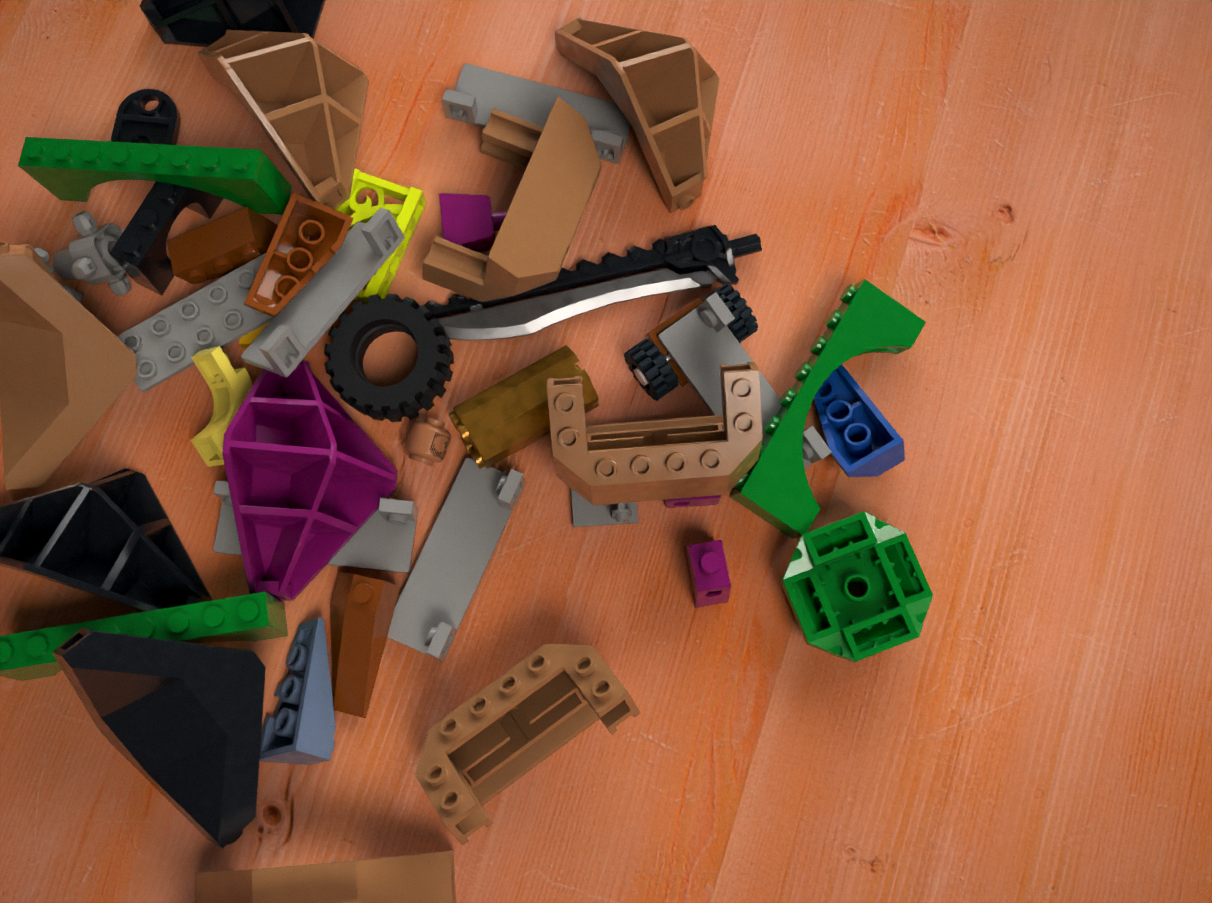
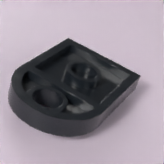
[111,89,181,145]

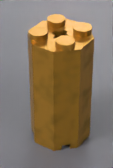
[448,345,599,469]

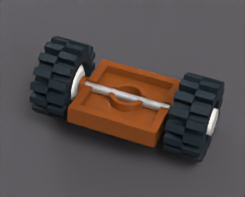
[624,284,758,401]

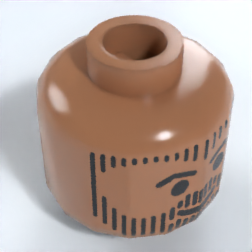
[404,416,451,466]

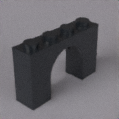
[110,182,224,296]

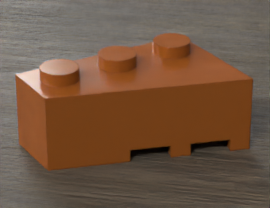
[167,207,278,284]

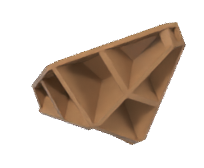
[555,17,719,213]
[198,30,369,209]
[0,242,137,490]

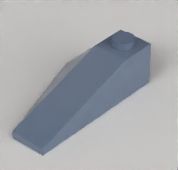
[259,618,336,765]

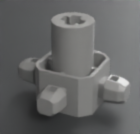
[53,211,131,296]

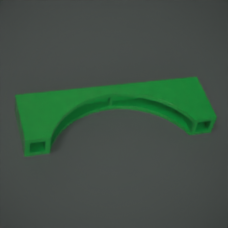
[18,137,292,215]
[729,279,926,539]
[0,592,288,681]

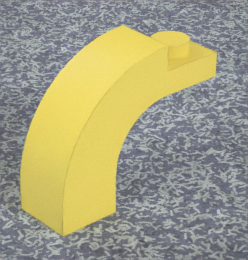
[191,346,253,467]

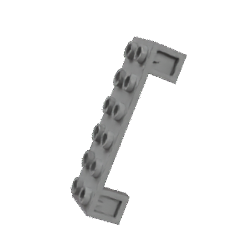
[442,64,632,164]
[241,208,405,378]
[117,253,274,392]
[658,292,832,468]
[387,458,525,662]
[213,481,419,573]

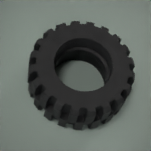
[324,294,454,422]

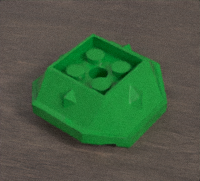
[781,511,933,663]

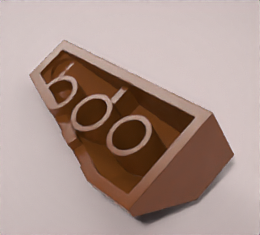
[244,192,353,318]
[330,572,400,718]

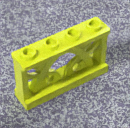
[335,169,426,304]

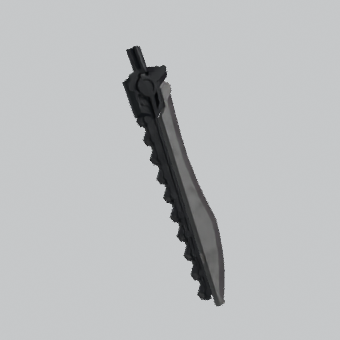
[424,225,762,340]

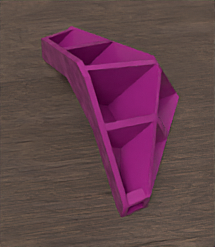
[222,361,397,601]

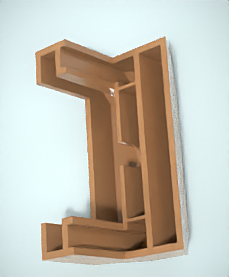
[423,96,602,302]
[547,362,763,505]
[415,644,640,845]

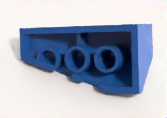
[814,364,905,477]

